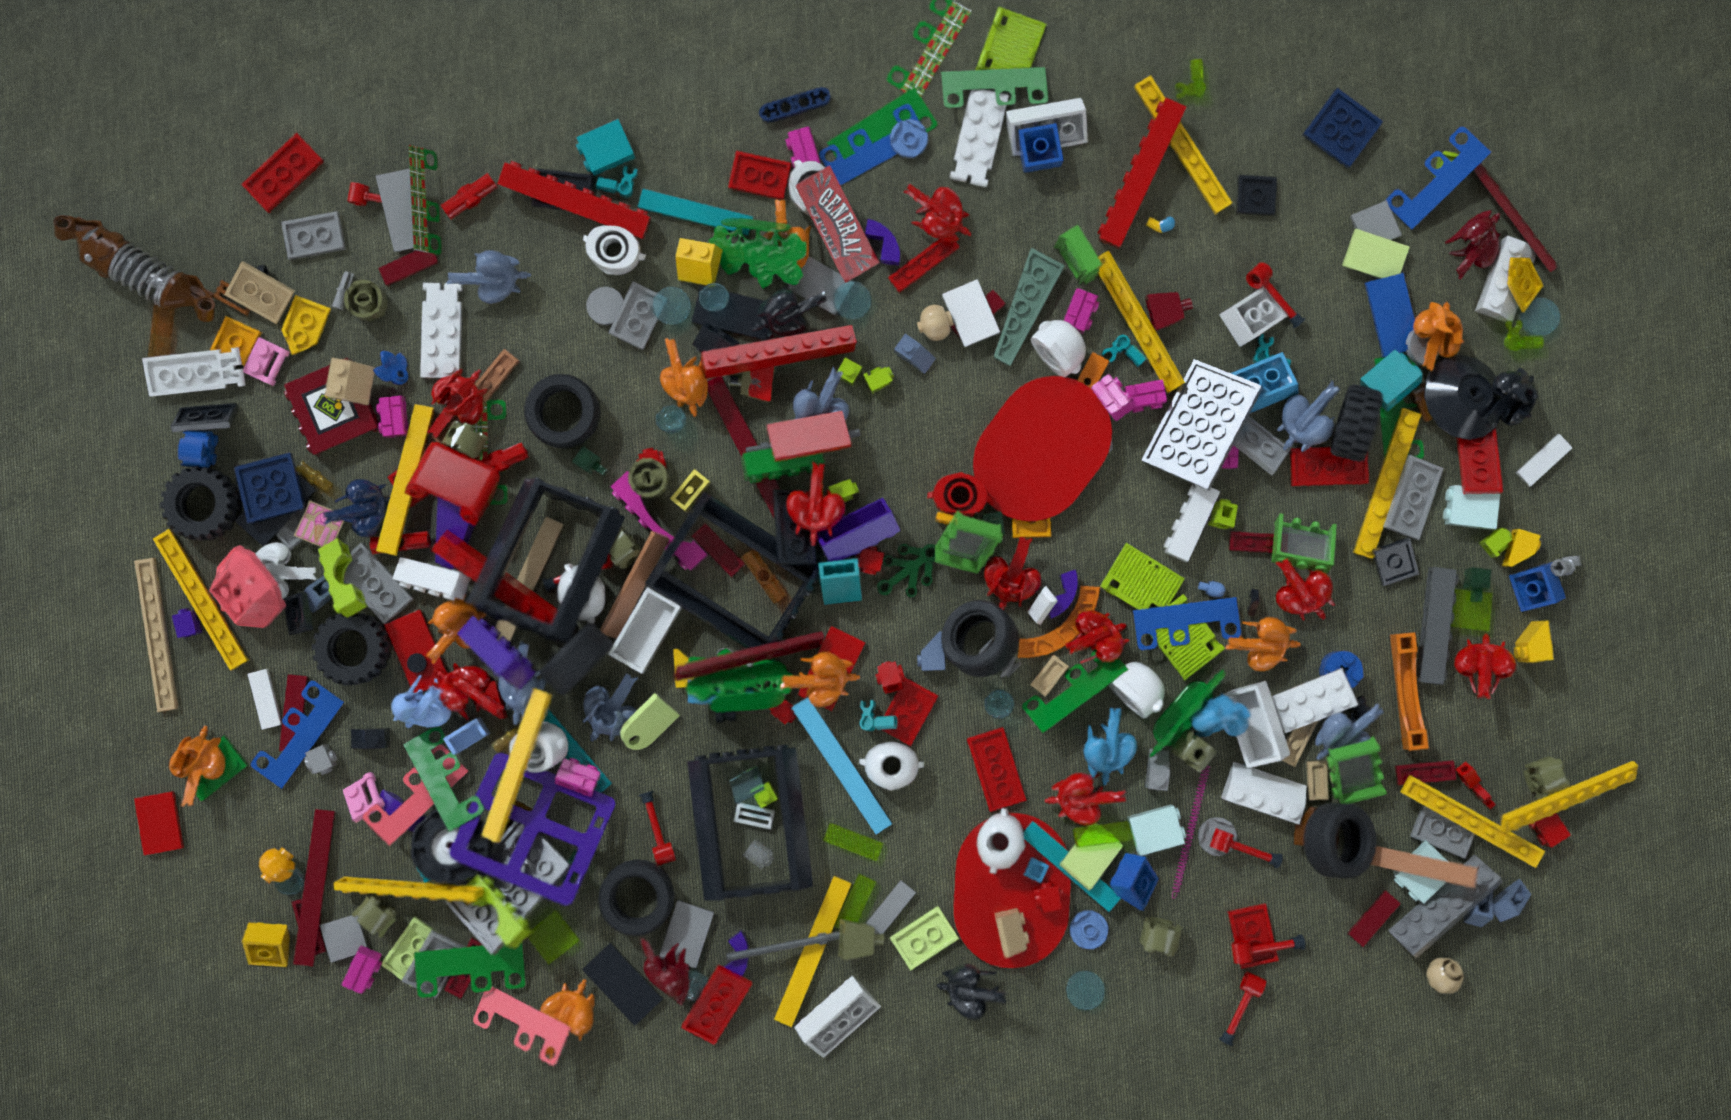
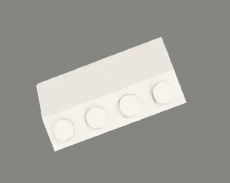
[1006,98,1088,156]
[1475,236,1537,324]
[1221,762,1307,824]
[794,976,881,1058]

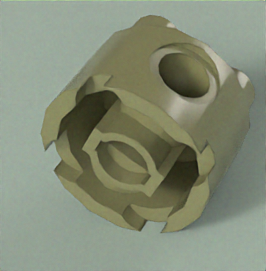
[344,280,388,321]
[441,421,488,460]
[628,458,669,498]
[609,526,642,570]
[1170,729,1217,773]
[1524,756,1570,800]
[352,893,398,938]
[1140,917,1182,957]

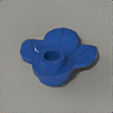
[373,351,408,385]

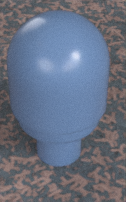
[1198,581,1226,598]

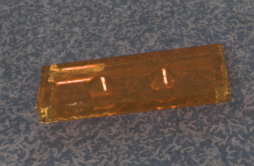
[148,304,175,357]

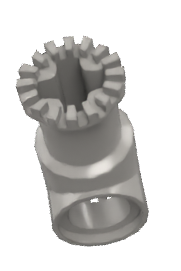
[1550,556,1581,576]

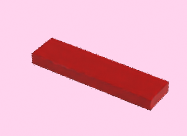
[888,239,960,293]

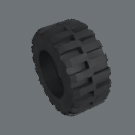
[1330,384,1383,462]
[160,466,241,541]
[312,612,391,685]

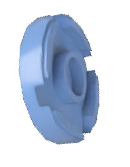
[890,119,928,158]
[1070,910,1108,949]

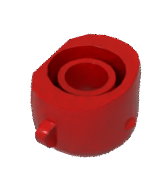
[927,472,992,517]

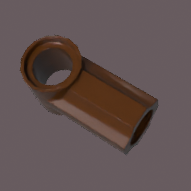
[1409,382,1433,422]

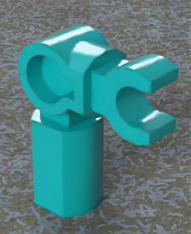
[596,166,638,198]
[1253,334,1291,366]
[1102,335,1147,367]
[859,700,898,732]

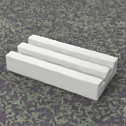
[734,802,775,830]

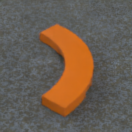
[1018,586,1100,658]

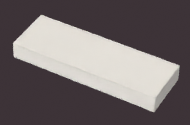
[1516,434,1572,487]
[248,669,282,730]

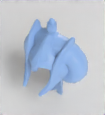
[391,675,451,728]

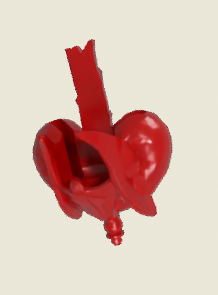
[904,184,971,241]
[427,369,488,438]
[786,462,846,546]
[984,536,1042,610]
[1276,558,1335,621]
[1065,610,1130,664]
[1454,633,1516,699]
[432,663,504,721]
[1044,773,1126,826]

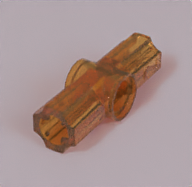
[741,549,788,604]

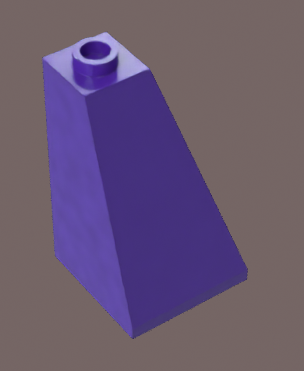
[435,497,475,570]

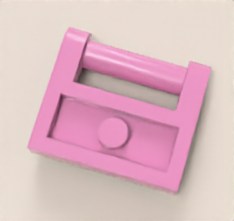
[243,337,290,386]
[343,772,385,823]

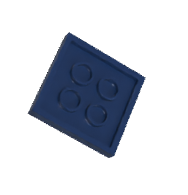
[1302,88,1383,168]
[234,453,306,524]

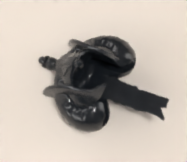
[751,284,827,340]
[1484,368,1538,427]
[937,963,1007,1020]

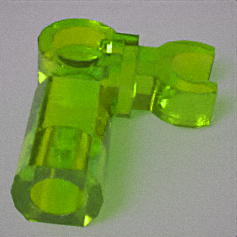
[1175,59,1206,99]
[1504,320,1544,351]

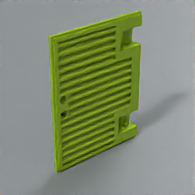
[976,7,1047,88]
[1100,543,1185,610]
[1149,594,1225,681]

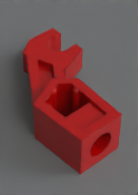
[1455,761,1496,809]

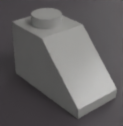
[1145,749,1170,791]

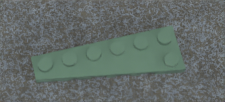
[993,248,1065,367]

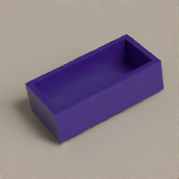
[817,498,901,562]
[457,616,536,690]

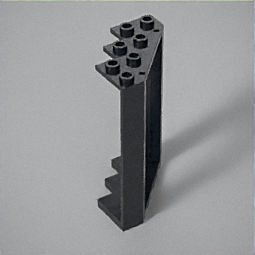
[466,477,625,643]
[645,492,820,649]
[687,744,814,901]

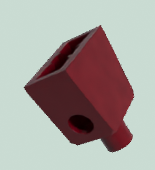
[1145,292,1193,332]

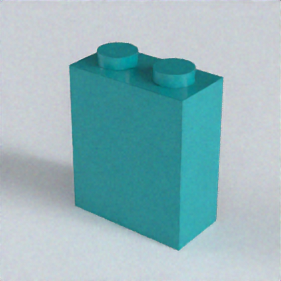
[576,119,636,176]
[1360,350,1422,412]
[819,559,862,605]

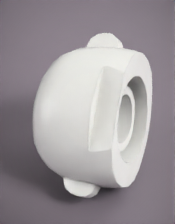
[789,160,825,216]
[583,225,646,275]
[1031,320,1086,377]
[558,563,605,624]
[1109,662,1165,718]
[509,722,568,773]
[859,742,924,791]
[977,808,1025,874]

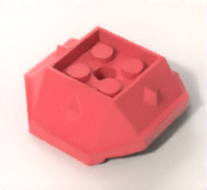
[209,545,286,628]

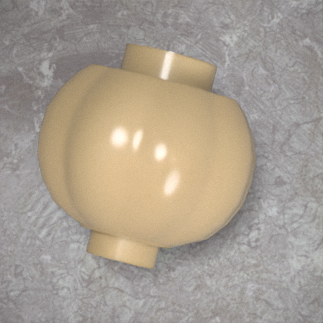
[917,305,954,341]
[1426,958,1464,994]

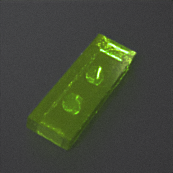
[1072,821,1132,849]
[823,822,884,861]
[834,873,876,929]

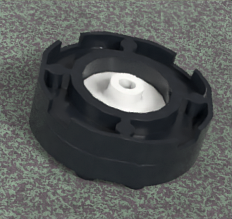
[411,809,492,885]

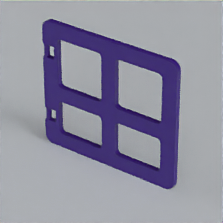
[449,753,615,906]

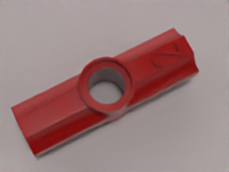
[441,173,498,219]
[478,442,529,473]
[369,531,431,554]

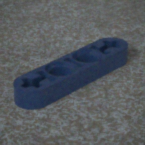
[759,87,831,123]

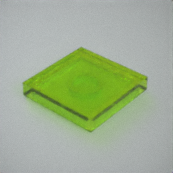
[1450,589,1493,631]
[527,910,580,965]

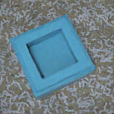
[1023,857,1049,883]

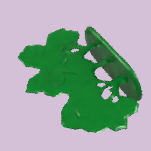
[708,218,807,289]
[686,648,793,712]
[1149,669,1226,757]

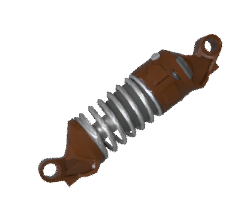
[53,215,215,322]

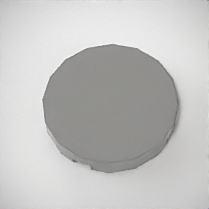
[586,287,624,325]
[1406,329,1438,365]
[1198,817,1237,856]

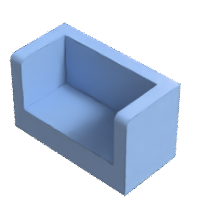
[443,717,491,755]

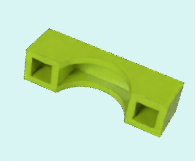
[318,538,367,618]
[466,874,532,948]

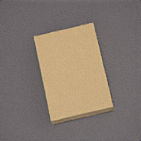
[224,261,295,324]

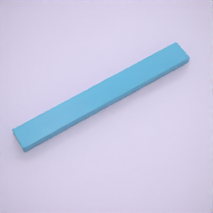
[792,697,892,834]

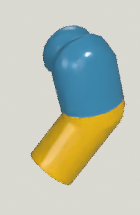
[1146,217,1175,233]

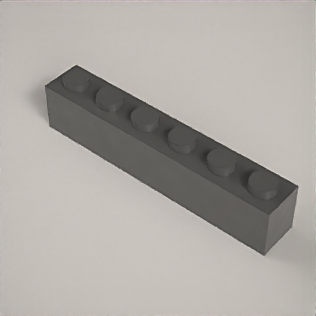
[1416,567,1458,685]

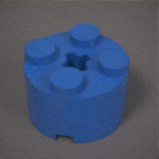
[178,430,218,469]
[1319,651,1363,688]

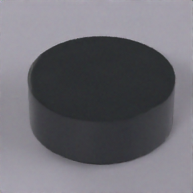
[407,653,428,673]

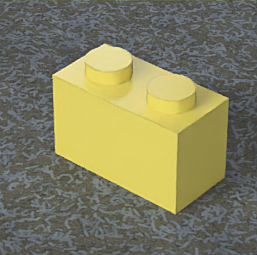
[670,469,711,512]

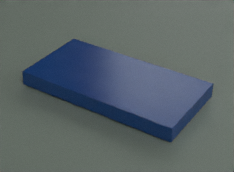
[1365,273,1415,357]

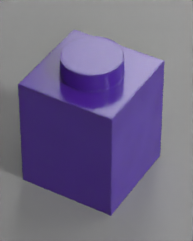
[172,608,202,638]

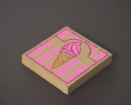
[294,500,344,547]

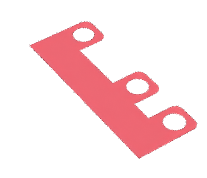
[363,745,468,846]
[473,987,570,1065]

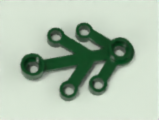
[877,544,935,597]

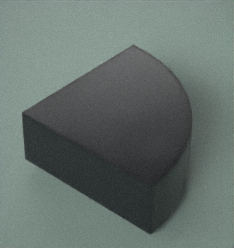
[1247,589,1259,616]

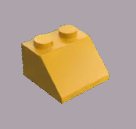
[675,238,723,287]
[1514,621,1554,662]
[242,922,290,967]

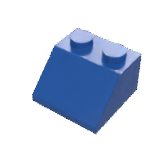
[1018,123,1063,173]
[1509,562,1566,612]
[1110,853,1159,911]

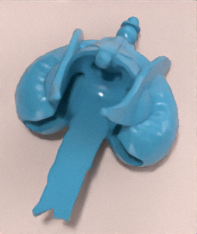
[1192,693,1251,737]
[1084,708,1137,785]

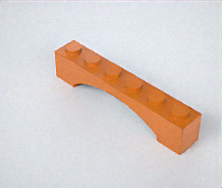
[1390,632,1429,750]

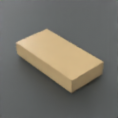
[1030,655,1069,697]
[1306,761,1329,800]

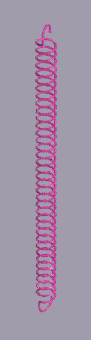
[1172,765,1211,899]

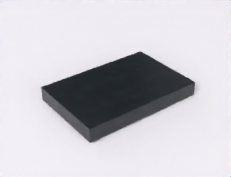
[532,168,594,211]
[171,403,239,432]

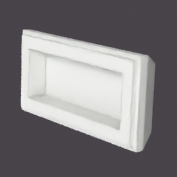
[1028,586,1057,625]

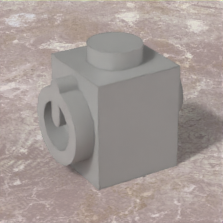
[304,744,337,775]

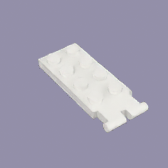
[950,89,1009,187]
[420,283,463,378]
[142,347,246,397]
[1271,668,1358,733]

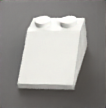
[1220,287,1288,347]

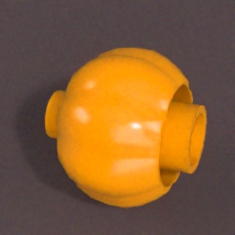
[259,847,295,883]

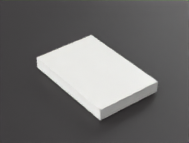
[942,280,1000,348]

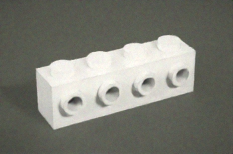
[1164,484,1220,562]
[393,557,470,601]

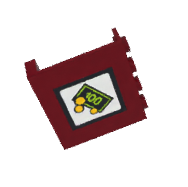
[284,357,379,457]

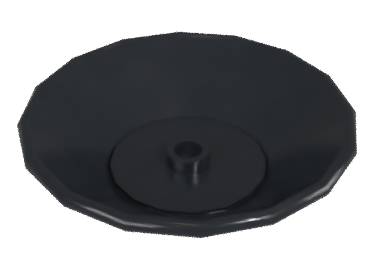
[1424,355,1501,440]

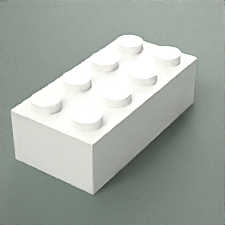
[609,587,682,674]
[1224,681,1290,768]

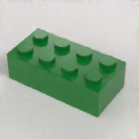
[741,448,824,484]

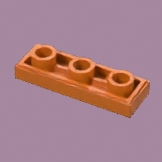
[1077,352,1109,388]

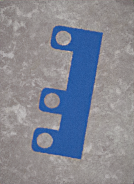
[819,104,920,185]
[1386,127,1491,229]
[1133,597,1241,650]
[251,681,344,789]

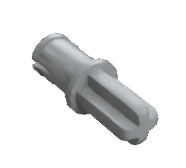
[332,272,355,310]

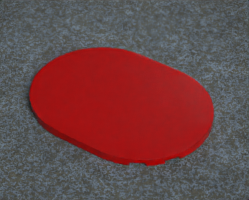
[973,376,1112,522]
[953,813,1071,968]

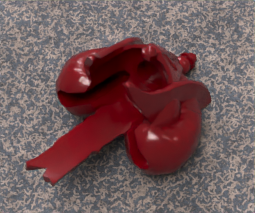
[1445,210,1501,280]
[641,938,689,1005]

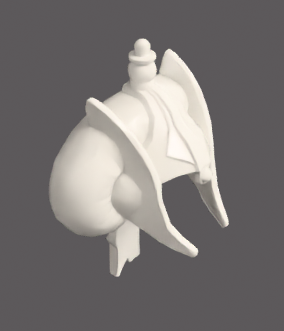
[255,542,317,599]

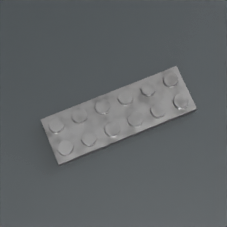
[1388,855,1503,958]

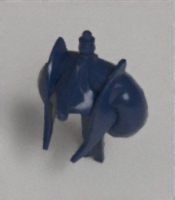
[323,479,390,537]

